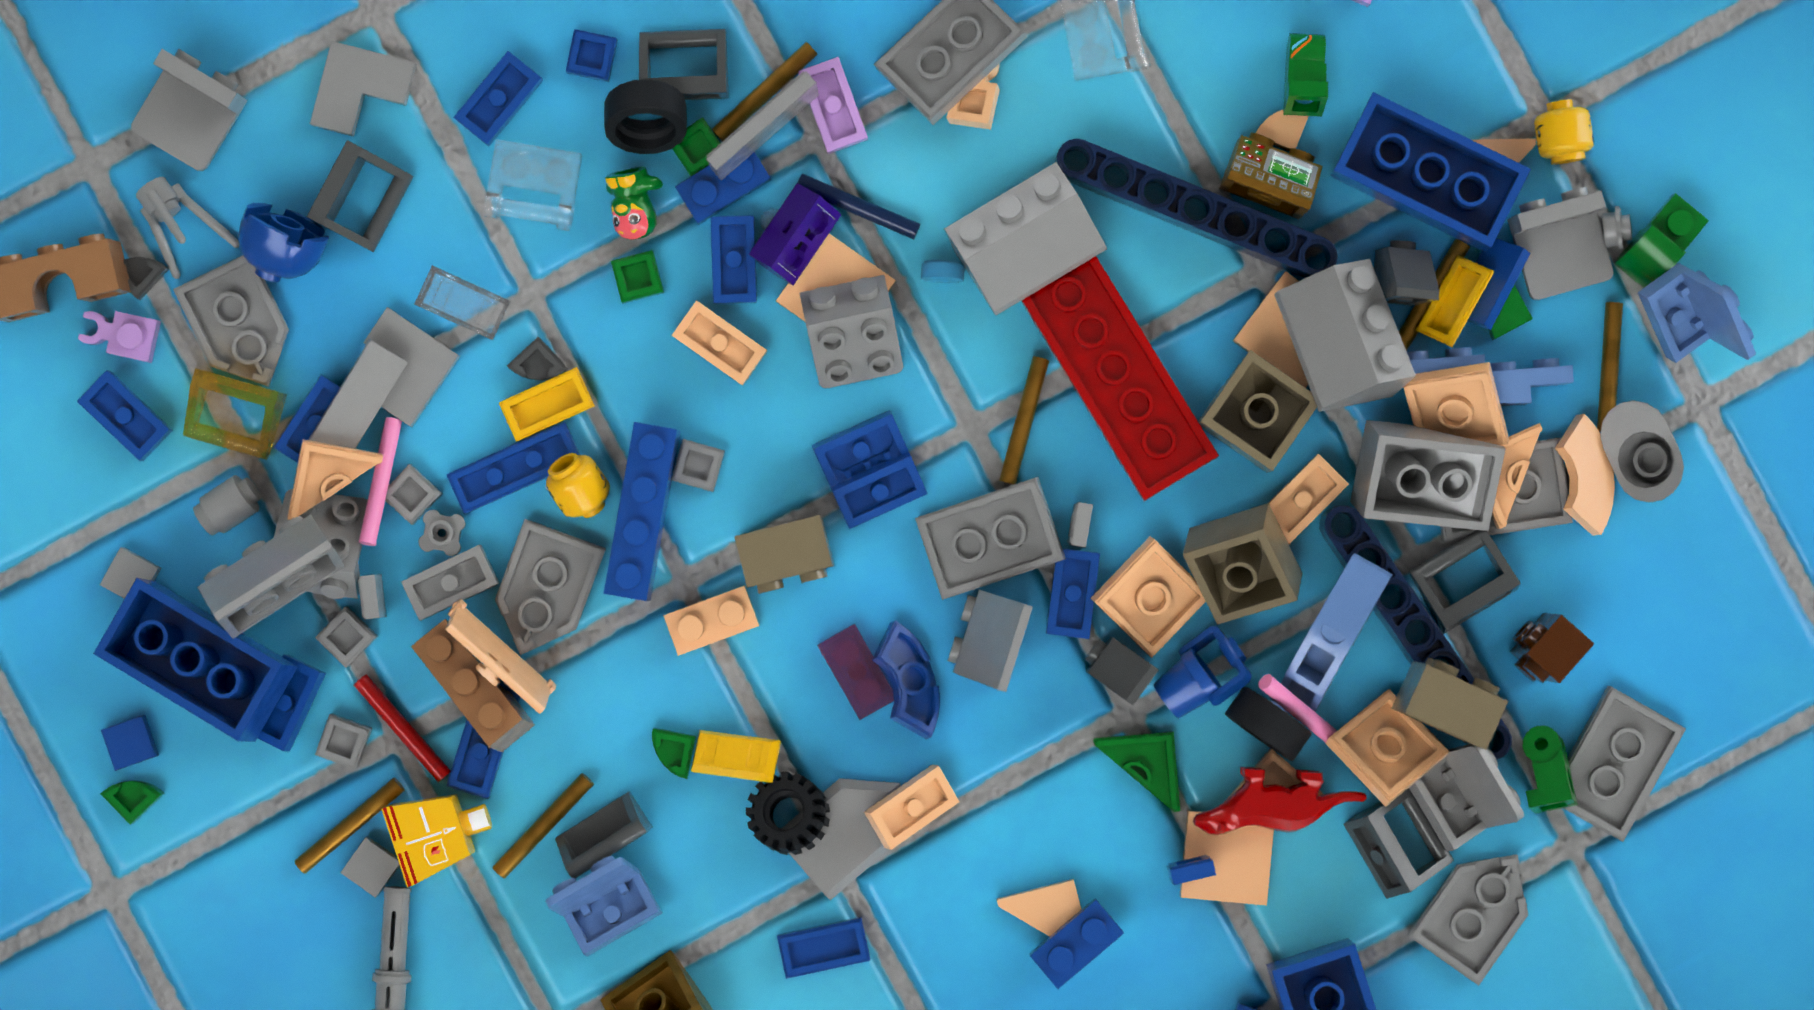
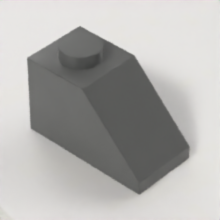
[1374,240,1439,306]
[1085,637,1159,705]

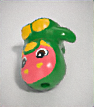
[605,167,663,240]

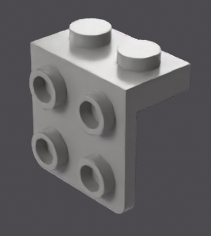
[131,49,248,171]
[1508,187,1613,300]
[800,275,903,388]
[273,489,367,599]
[1409,744,1524,852]

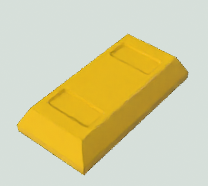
[1416,255,1494,347]
[499,367,595,442]
[691,730,781,783]

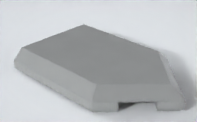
[173,255,289,387]
[495,519,606,655]
[781,778,900,900]
[1407,854,1528,986]

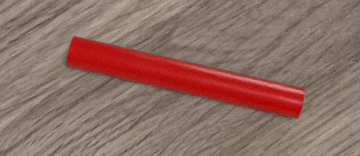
[353,674,451,783]

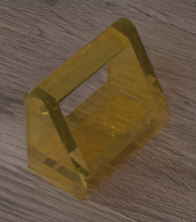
[183,368,287,460]

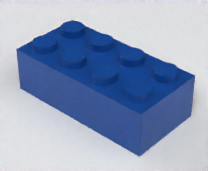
[1331,92,1531,252]
[93,578,298,742]
[1266,938,1376,1010]

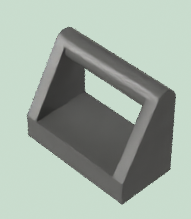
[639,29,729,100]
[307,140,414,252]
[1409,530,1521,634]
[1344,788,1454,899]
[555,791,652,878]

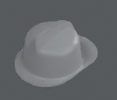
[1600,400,1684,503]

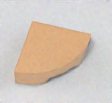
[1255,110,1309,151]

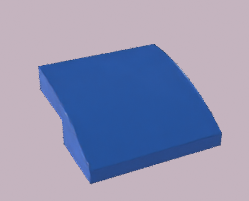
[812,410,928,529]

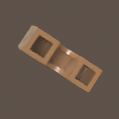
[0,234,131,322]
[411,619,535,752]

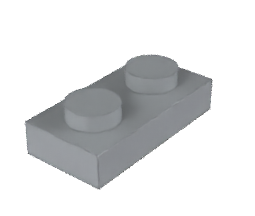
[401,545,500,621]

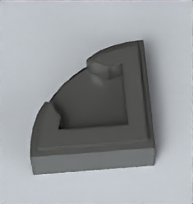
[123,257,169,300]
[507,337,569,380]

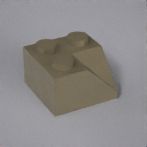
[1198,350,1317,473]
[1182,503,1303,625]
[734,515,834,594]
[1391,658,1508,750]

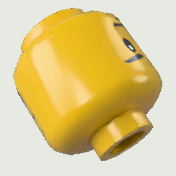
[1534,99,1594,165]
[545,453,610,518]

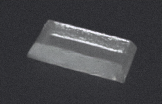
[414,265,511,340]

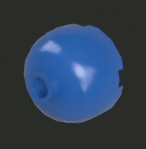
[238,203,329,282]

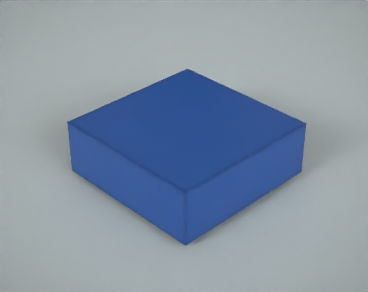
[566,29,618,82]
[101,715,159,771]
[1167,855,1216,885]

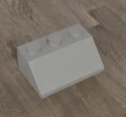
[944,162,1107,316]
[1274,259,1416,412]
[197,514,345,639]

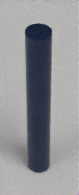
[798,173,921,240]

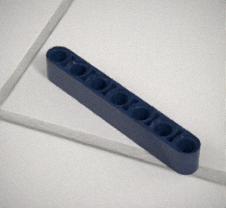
[1055,139,1338,278]
[1319,506,1512,759]

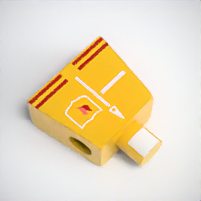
[381,794,492,887]

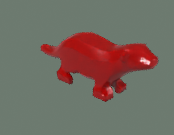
[1193,767,1367,835]

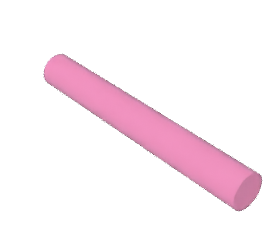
[359,417,402,546]
[1258,674,1337,743]

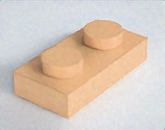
[672,300,767,386]
[1268,454,1349,544]
[663,586,760,656]
[864,764,959,850]

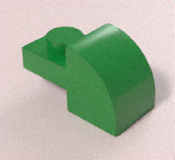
[1614,193,1709,288]

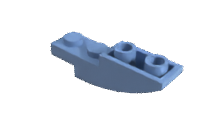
[1407,347,1574,406]
[1271,553,1393,716]

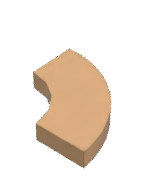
[1555,414,1615,536]

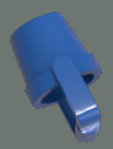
[1153,626,1252,719]

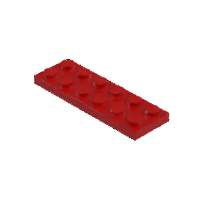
[1021,256,1219,502]

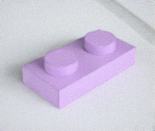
[798,57,868,154]

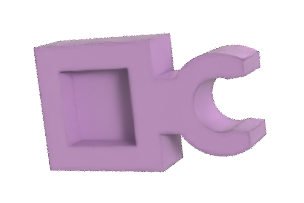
[78,311,161,363]

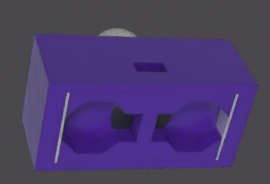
[749,183,842,285]

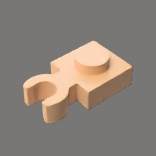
[946,64,1000,130]

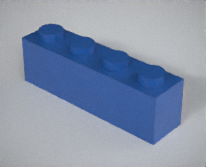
[603,422,681,601]

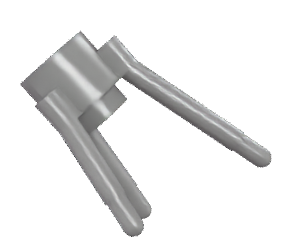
[136,176,239,279]

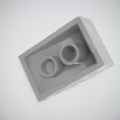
[1350,420,1506,531]
[947,590,1033,692]

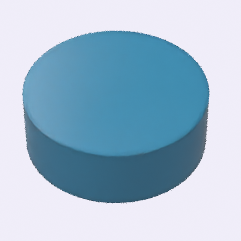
[921,260,965,283]

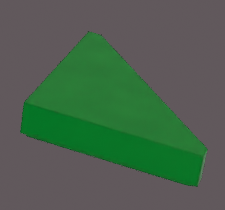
[1093,731,1180,812]

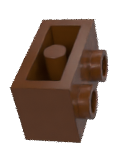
[1510,613,1594,683]

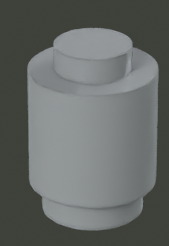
[193,475,261,536]

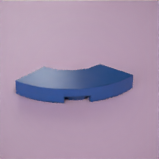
[872,620,940,739]

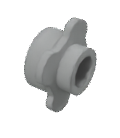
[1602,206,1632,251]
[418,510,466,556]

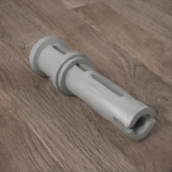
[372,886,412,1010]

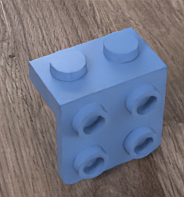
[1638,263,1756,363]
[545,856,662,957]

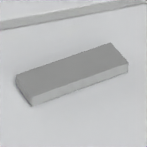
[308,339,408,449]

